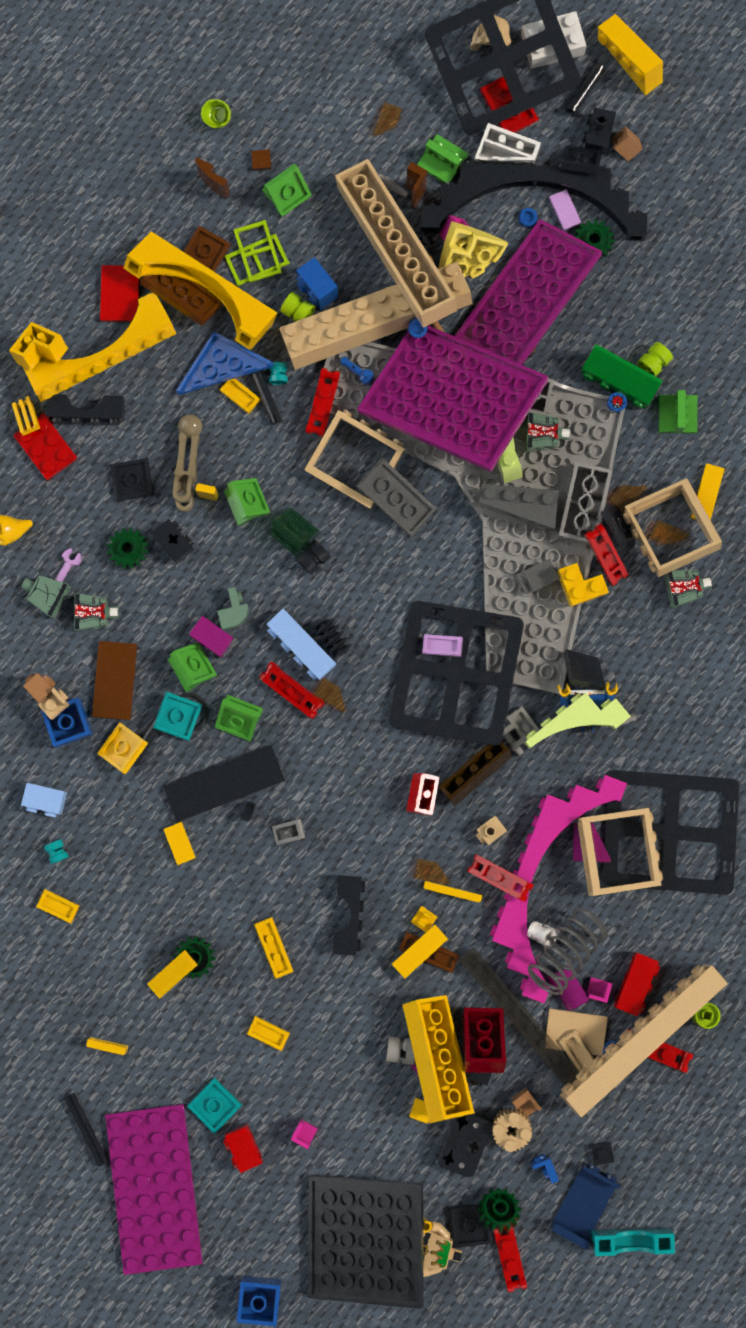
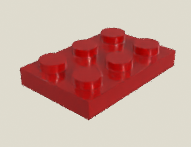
[13,413,78,481]

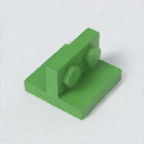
[417,134,469,184]
[262,164,312,217]
[658,390,697,434]
[224,478,270,525]
[168,642,217,692]
[215,695,263,741]

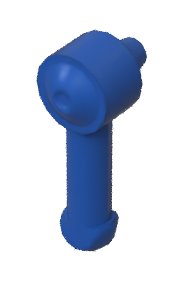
[340,356,374,386]

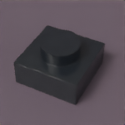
[591,1141,614,1166]

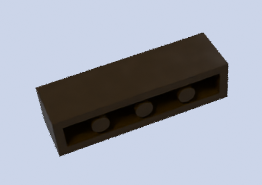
[438,742,512,807]

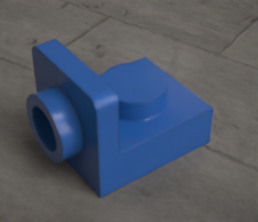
[531,1154,559,1184]

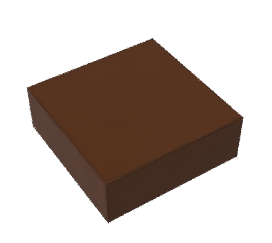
[251,149,271,171]

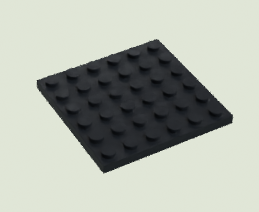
[308,1175,424,1309]

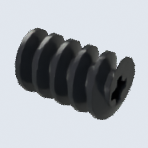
[313,618,352,661]

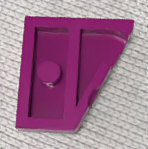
[573,822,611,862]

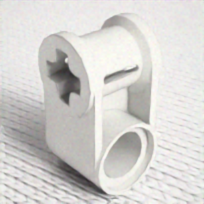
[527,921,559,946]

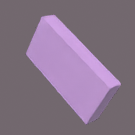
[549,189,581,232]
[422,634,463,657]

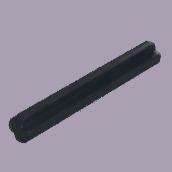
[65,1093,108,1167]

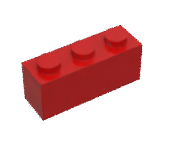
[614,952,660,1017]

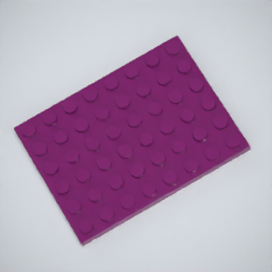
[357,326,548,472]

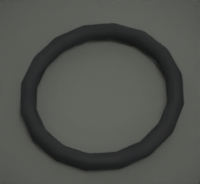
[179,693,208,731]

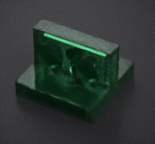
[268,507,319,556]

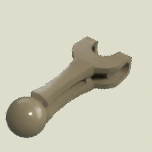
[173,414,202,512]

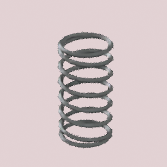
[528,908,608,995]

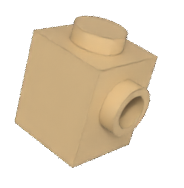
[476,816,507,845]

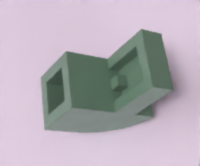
[217,587,249,631]

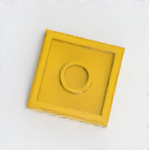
[97,722,148,775]

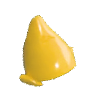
[0,515,33,546]

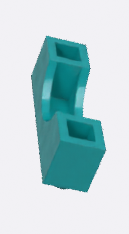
[591,1228,675,1256]

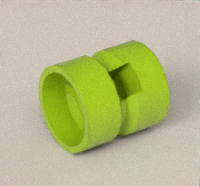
[280,291,316,322]
[637,342,673,377]
[691,1002,721,1029]

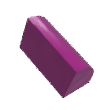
[189,616,234,658]
[547,965,589,1011]

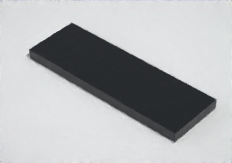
[163,745,285,822]

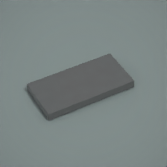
[356,458,437,537]

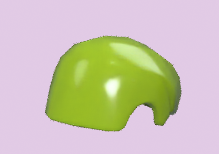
[201,99,231,129]

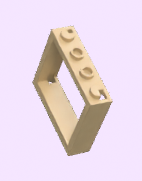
[304,410,406,509]
[623,478,722,577]
[577,808,663,896]

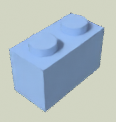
[21,783,67,817]

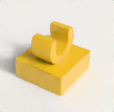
[411,906,437,932]

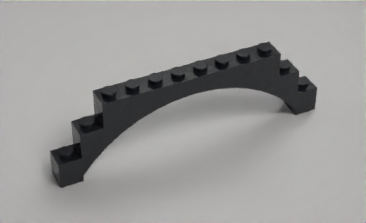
[421,161,647,241]

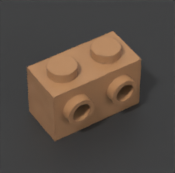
[23,673,57,703]

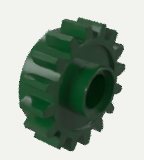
[574,219,615,261]
[106,528,149,570]
[173,936,216,979]
[477,1188,522,1234]

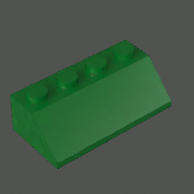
[580,344,663,409]

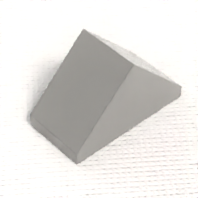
[272,819,306,845]

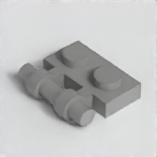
[503,706,539,756]

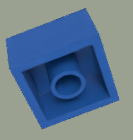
[296,257,338,311]
[41,697,93,748]
[236,1276,281,1327]

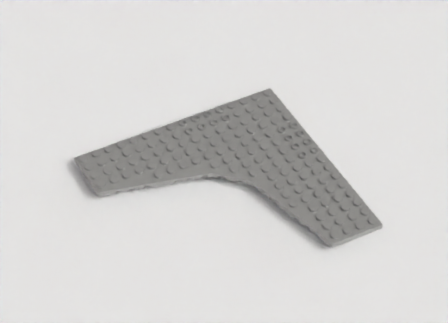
[324,342,625,695]

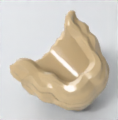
[470,15,511,51]

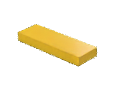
[691,463,725,520]
[423,881,482,903]
[254,917,294,979]
[392,924,448,978]
[147,950,197,999]

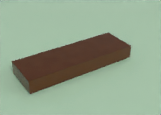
[399,932,460,973]

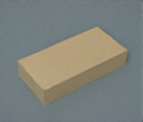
[559,1029,595,1072]

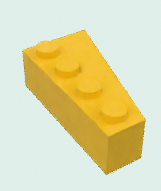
[597,14,663,95]

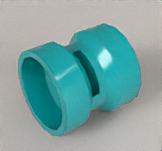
[269,362,288,385]
[44,839,69,865]

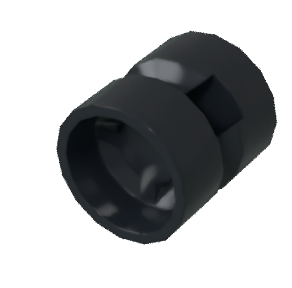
[295,539,331,575]

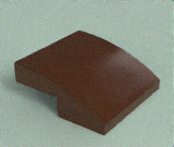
[195,157,230,199]

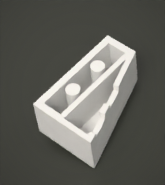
[474,123,541,165]

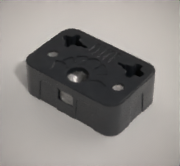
[437,1113,492,1177]

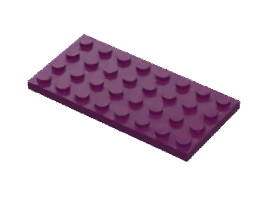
[454,219,602,365]
[105,1104,203,1275]

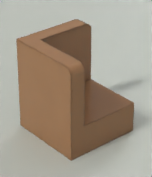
[611,126,643,161]
[511,1087,542,1116]

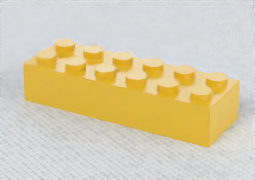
[403,995,474,1124]

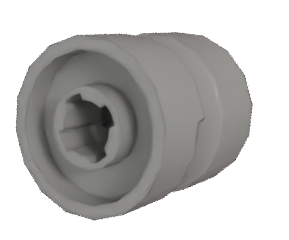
[386,1036,415,1065]

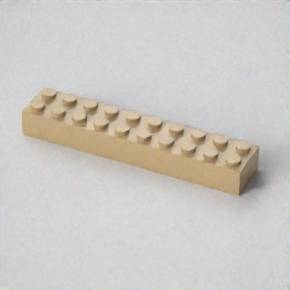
[335,159,457,328]
[279,262,472,370]
[559,964,728,1118]

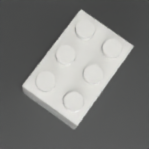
[521,11,586,69]

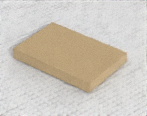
[544,1008,607,1056]

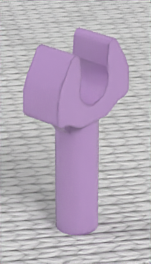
[55,548,81,582]

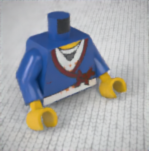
[557,682,618,733]

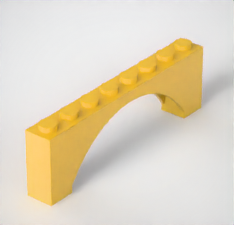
[124,231,277,350]
[23,292,177,402]

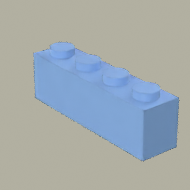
[267,609,336,681]

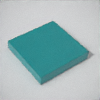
[152,691,202,741]
[187,1077,242,1134]

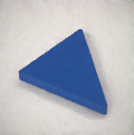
[175,331,274,395]

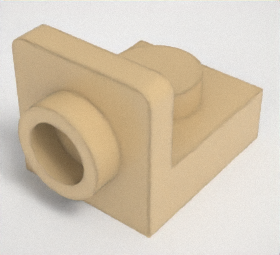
[38,688,69,720]

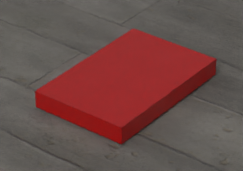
[480,77,539,133]
[100,265,140,322]

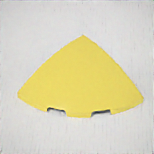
[438,221,508,279]

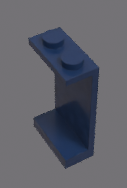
[550,1163,620,1250]

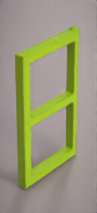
[234,220,282,283]
[225,234,290,286]

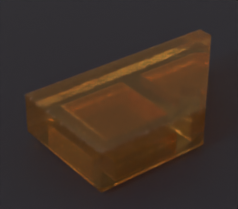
[373,102,402,136]
[609,485,647,513]
[649,520,690,546]
[314,678,345,712]
[414,859,450,884]

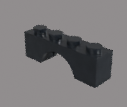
[46,394,125,425]
[332,875,365,956]

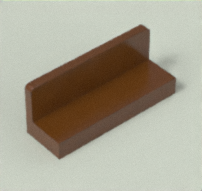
[406,162,428,210]

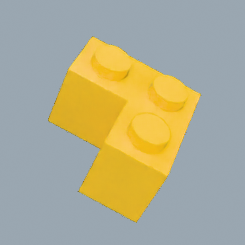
[9,322,68,371]
[557,563,609,608]

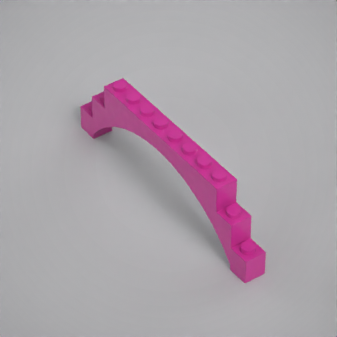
[490,775,627,1003]

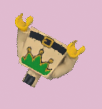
[423,1217,462,1277]

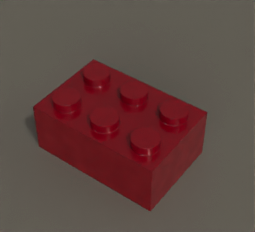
[462,1008,506,1073]

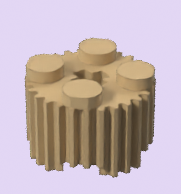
[492,1108,532,1152]

